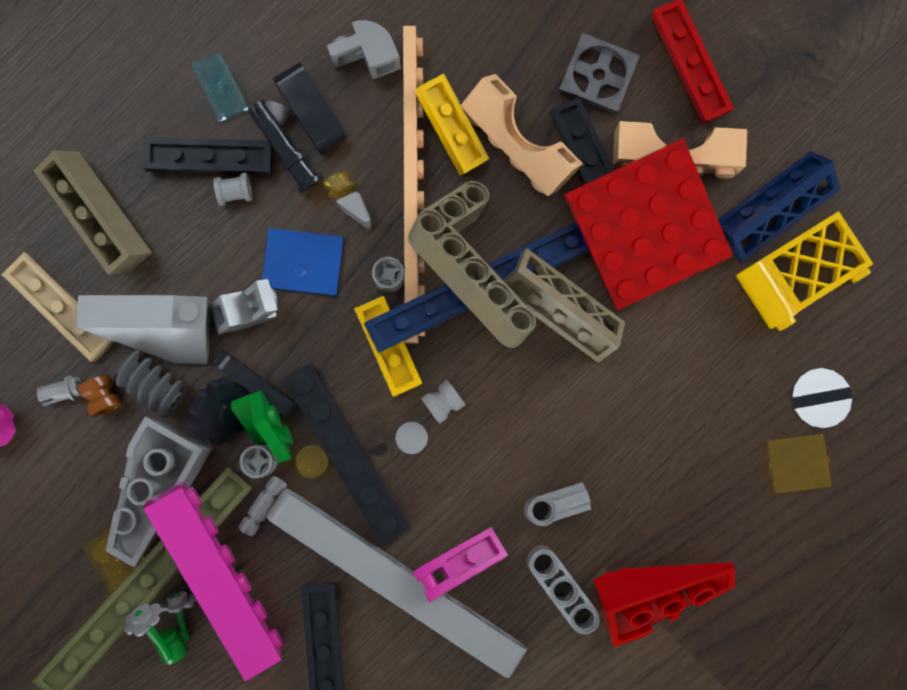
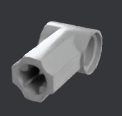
[523,482,591,526]

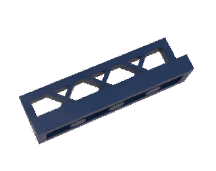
[718,151,840,263]

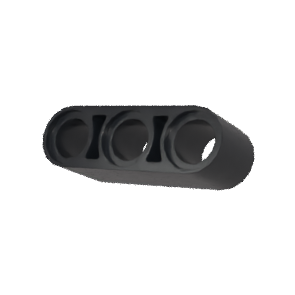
[273,62,347,155]

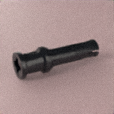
[246,100,323,194]

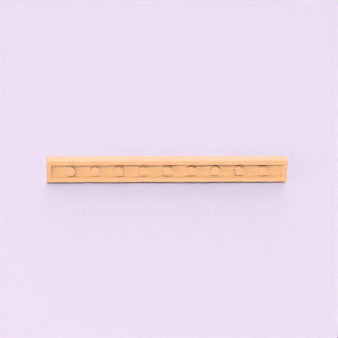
[403,26,425,344]

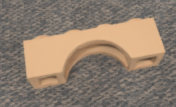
[461,74,583,196]
[612,121,747,179]

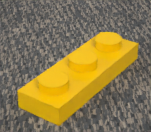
[414,73,489,175]
[354,296,423,397]

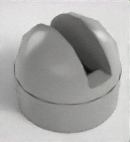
[266,101,291,126]

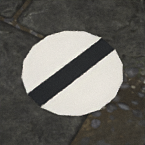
[792,368,852,428]

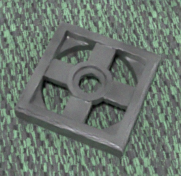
[559,33,640,115]

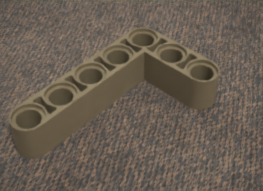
[408,181,536,348]

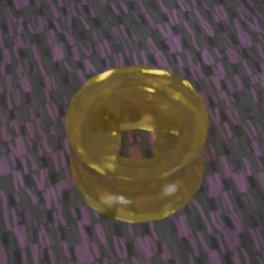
[323,171,356,199]

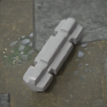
[239,476,287,536]

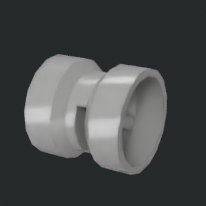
[372,257,405,293]
[421,380,465,424]
[239,445,278,478]

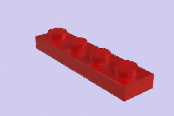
[651,0,734,125]

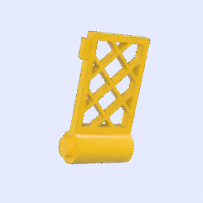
[735,211,873,331]

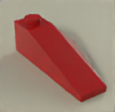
[593,562,735,647]

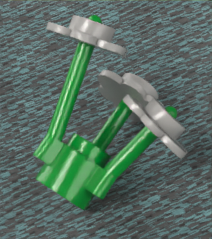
[124,591,197,665]

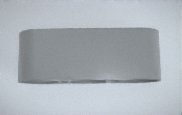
[527,546,600,634]

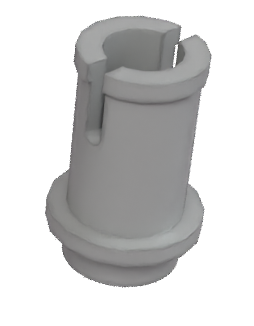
[37,376,82,406]

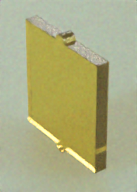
[766,434,832,493]

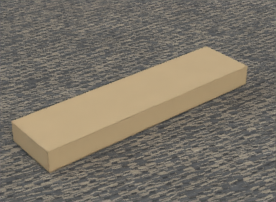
[1,252,115,363]

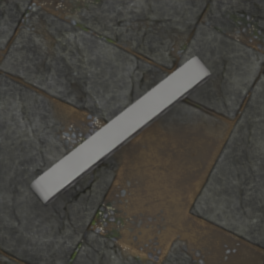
[266,488,527,678]

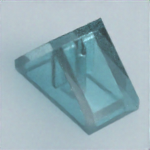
[190,51,248,121]

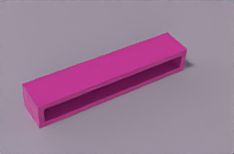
[143,481,283,681]

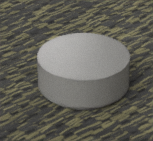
[396,422,428,454]

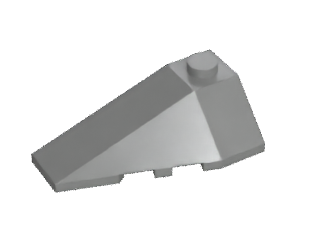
[76,295,211,365]
[106,417,213,568]

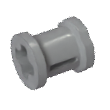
[213,173,252,206]

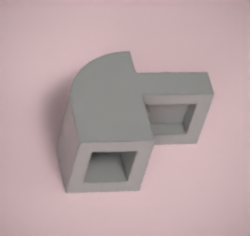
[327,20,401,80]
[209,279,278,335]

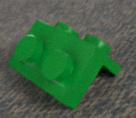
[231,390,293,463]

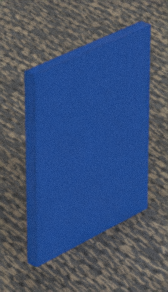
[262,228,344,296]

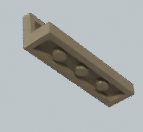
[503,248,625,363]

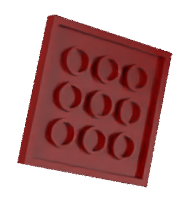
[564,138,733,311]

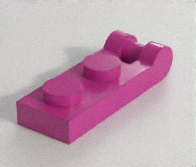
[413,527,508,603]

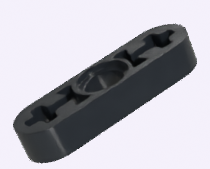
[213,350,298,418]

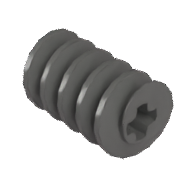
[114,350,188,419]

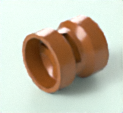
[77,374,122,417]

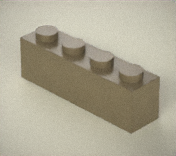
[33,150,152,275]

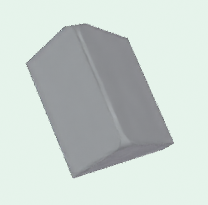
[336,192,373,229]

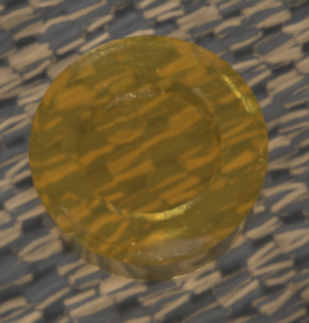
[296,445,329,478]

